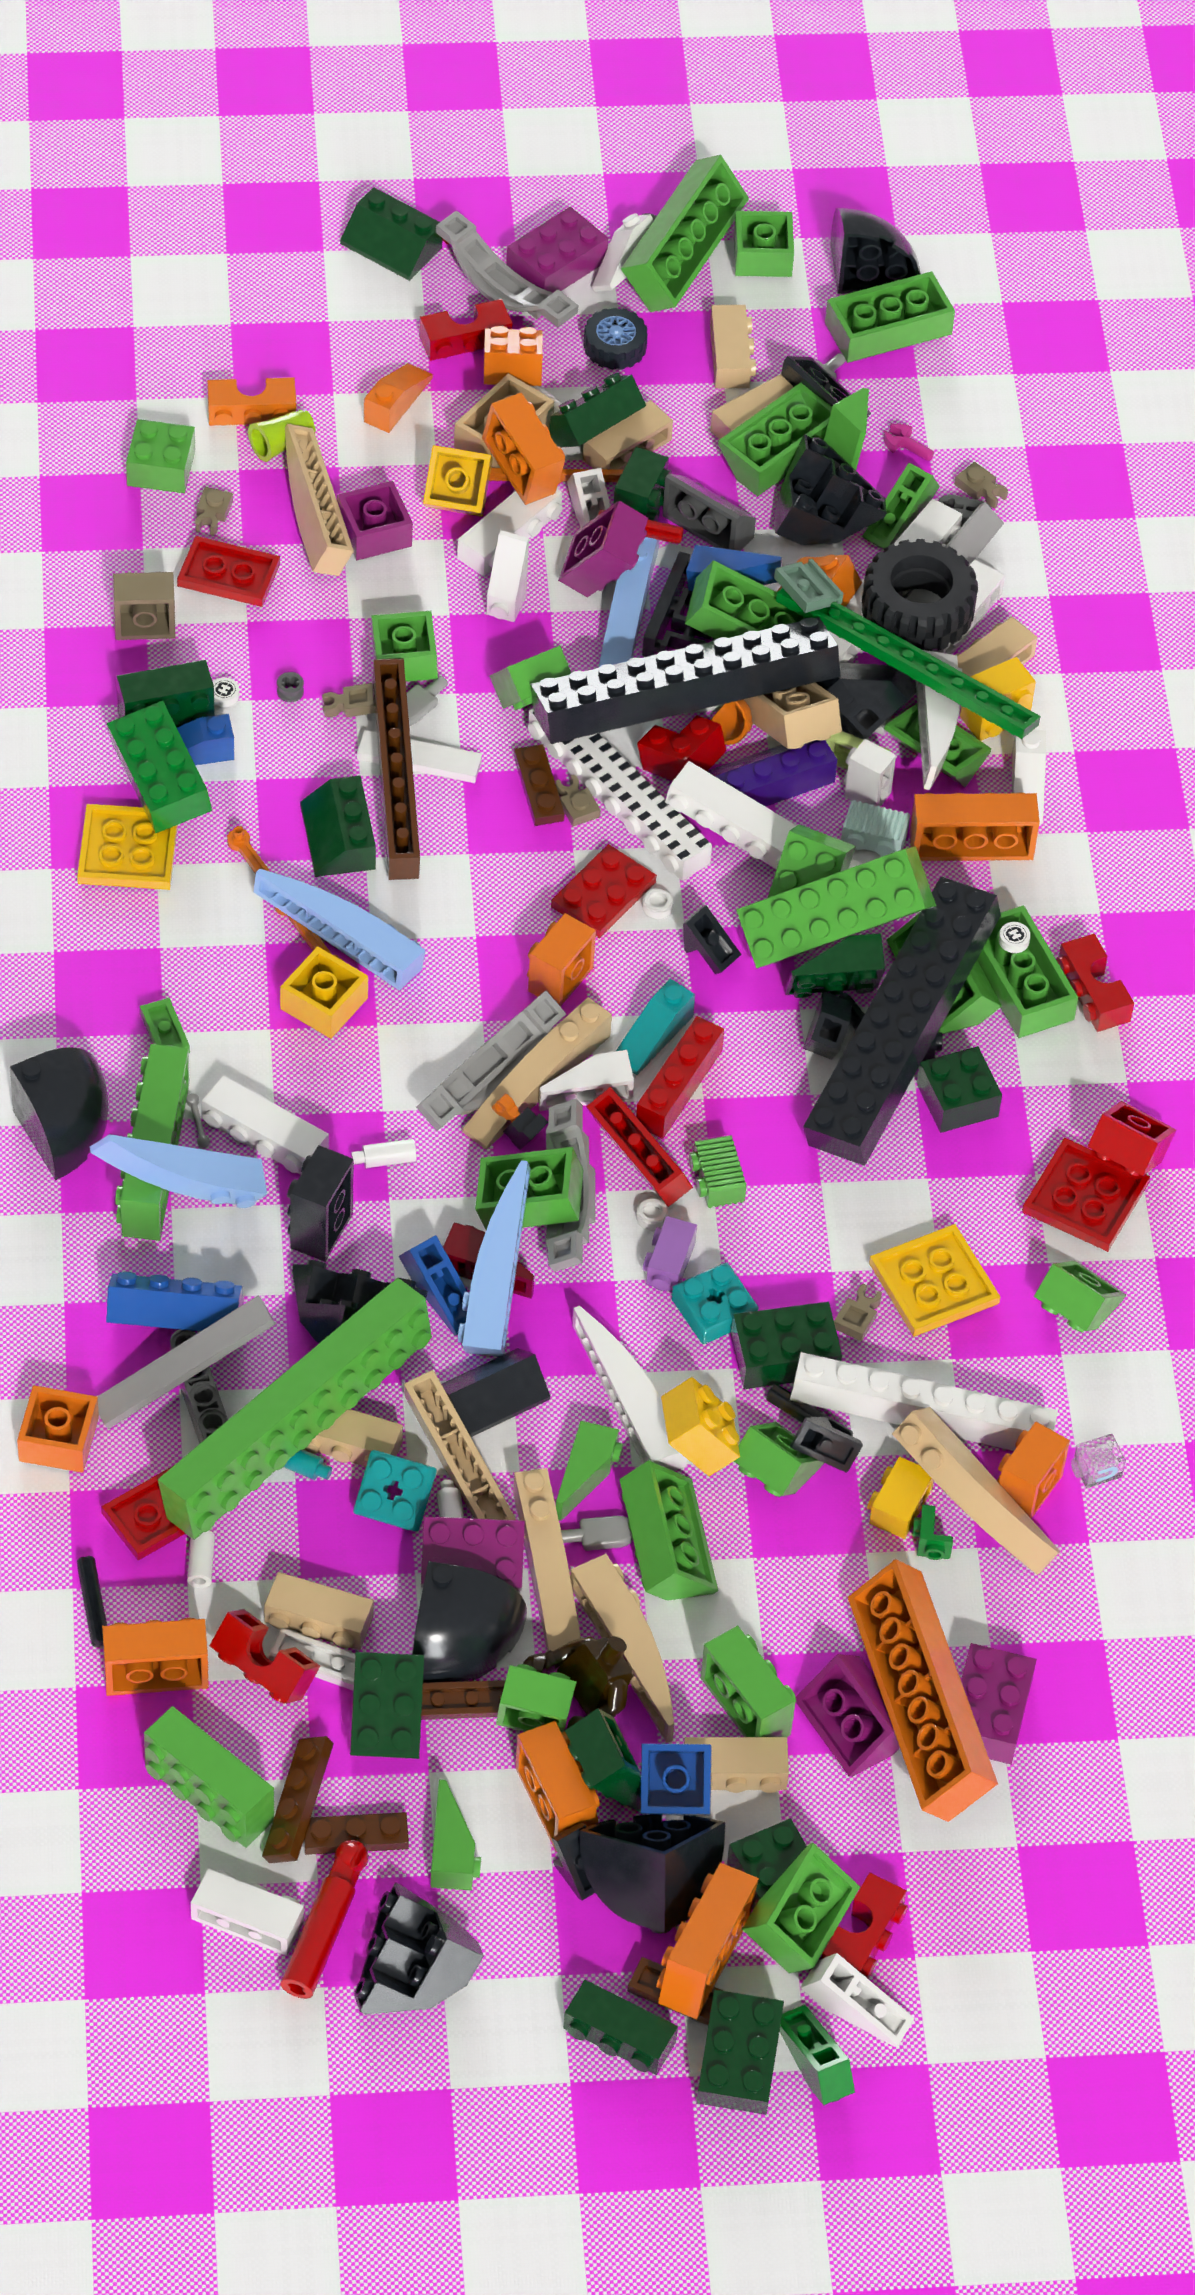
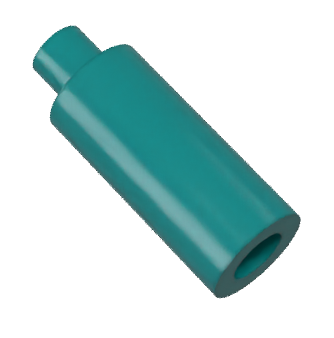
[284,1450,333,1480]

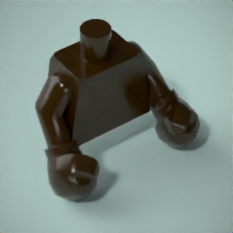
[523,1636,633,1730]

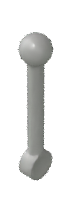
[186,1094,210,1148]

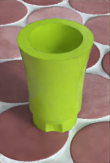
[248,410,316,462]

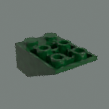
[785,933,885,998]
[565,1708,641,1812]

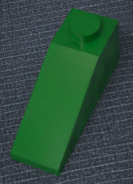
[780,2005,855,2105]

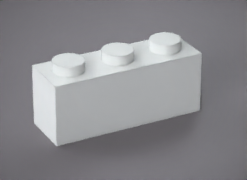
[191,1869,304,1956]

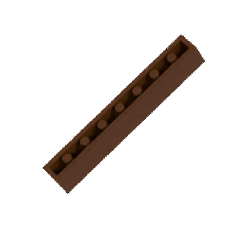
[373,659,420,880]

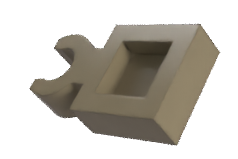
[954,462,1008,508]
[195,487,233,536]
[322,683,375,718]
[556,774,601,827]
[834,1284,882,1342]

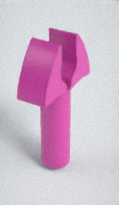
[883,424,934,461]

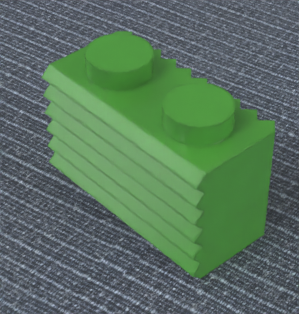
[689,1135,746,1208]

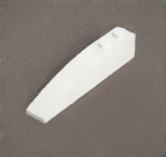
[916,650,962,790]
[573,1306,687,1471]

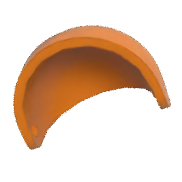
[711,699,753,745]

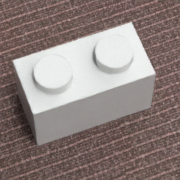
[844,739,896,806]

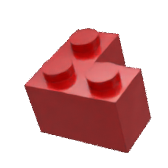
[637,715,727,781]

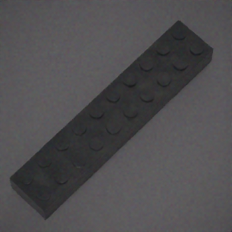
[531,617,841,744]
[803,877,1001,1166]

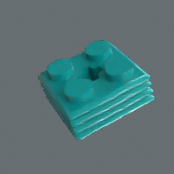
[671,1262,759,1344]
[353,1450,437,1532]

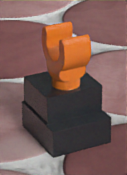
[492,1093,548,1150]

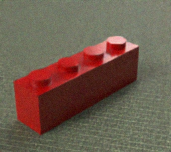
[636,1016,725,1139]
[586,1087,693,1207]

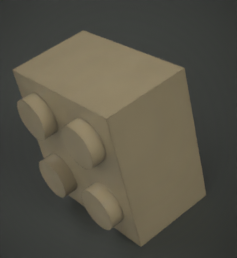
[113,572,176,640]

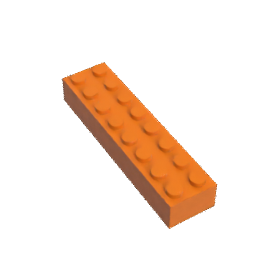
[848,1559,998,1822]

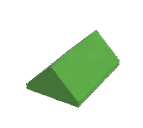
[824,388,869,470]
[884,704,992,787]

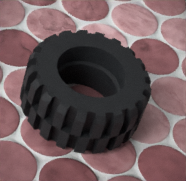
[861,539,978,651]

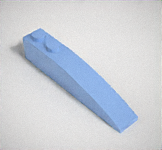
[598,537,660,668]
[253,869,426,991]
[90,1134,267,1208]
[458,1160,530,1357]

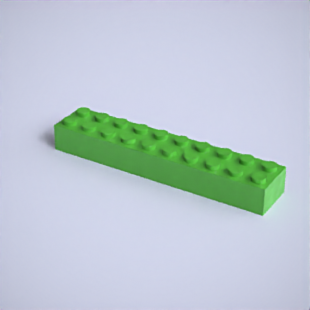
[158,1278,432,1540]

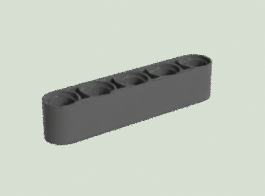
[170,1329,228,1444]

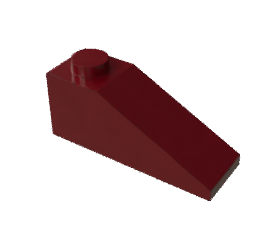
[443,1222,534,1299]

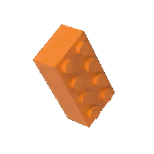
[909,792,1040,861]
[656,1862,759,2020]

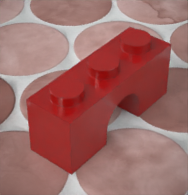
[419,299,513,361]
[1056,933,1134,1032]
[209,1609,321,1704]
[821,1872,908,1979]

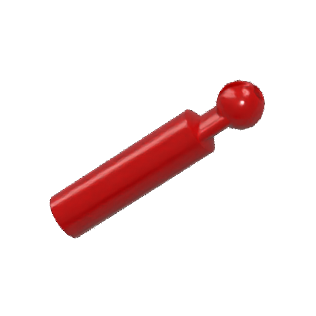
[280,1840,369,1999]

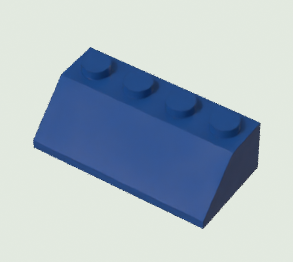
[106,1271,244,1331]

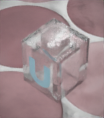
[1071,1434,1126,1489]

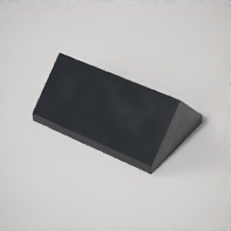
[781,356,871,418]
[441,1348,550,1437]

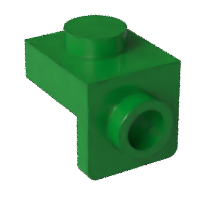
[912,1505,953,1560]

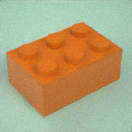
[482,392,565,505]
[102,1618,209,1696]
[515,1721,600,1852]

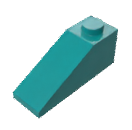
[616,978,695,1075]

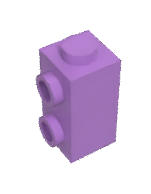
[643,1216,697,1292]

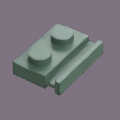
[774,559,844,613]

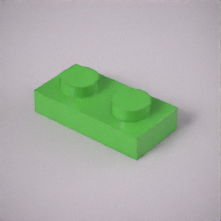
[140,998,190,1053]

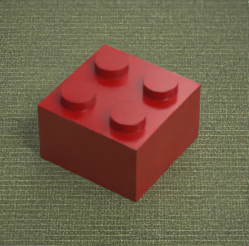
[1087,1101,1176,1176]

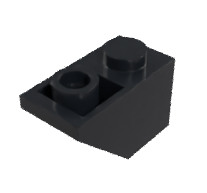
[803,991,853,1060]

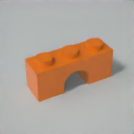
[207,377,296,426]

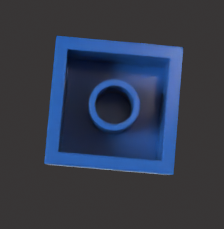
[641,1744,712,1816]

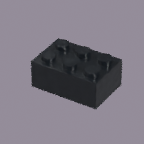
[287,1145,354,1262]

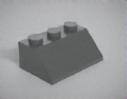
[663,473,756,551]

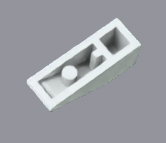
[592,213,654,292]
[567,468,611,528]
[486,530,529,622]
[1012,730,1046,824]
[539,1050,634,1111]
[800,1953,915,2047]

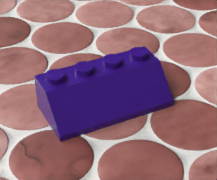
[707,740,838,807]

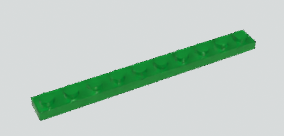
[776,588,1041,739]

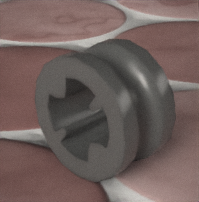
[277,672,304,702]

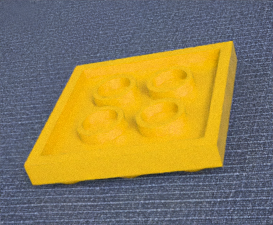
[77,804,178,890]
[869,1224,1000,1337]

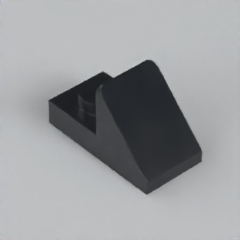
[683,905,742,974]
[790,1417,863,1473]
[551,1822,595,1900]

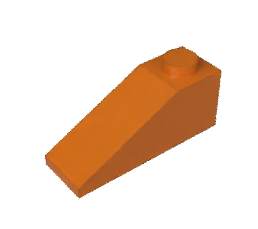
[364,363,433,433]

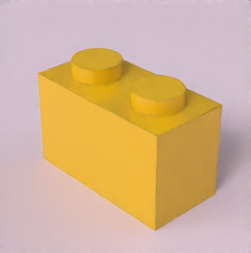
[867,1456,934,1539]

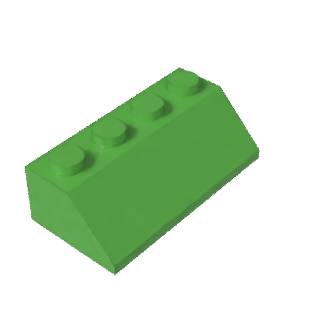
[718,383,832,497]
[887,912,1002,1034]
[619,1460,719,1601]

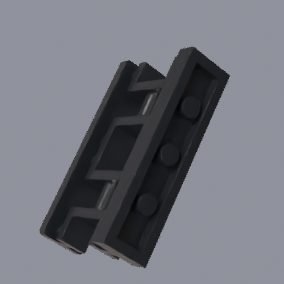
[642,551,716,657]

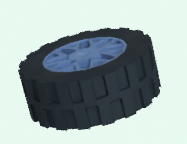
[584,308,648,370]

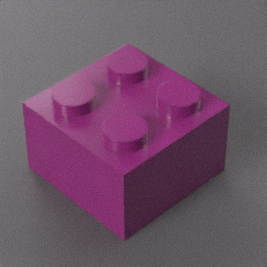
[337,481,413,561]

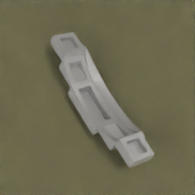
[436,211,579,328]
[416,991,566,1131]
[546,1098,596,1272]

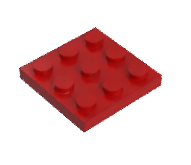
[1022,1137,1150,1252]

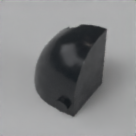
[830,208,921,294]
[10,1047,108,1180]
[412,1561,527,1683]
[580,1814,725,1934]

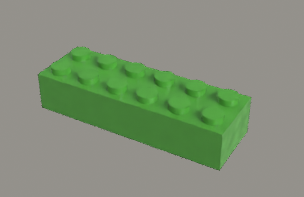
[621,155,749,312]
[736,846,936,968]
[115,1044,189,1241]

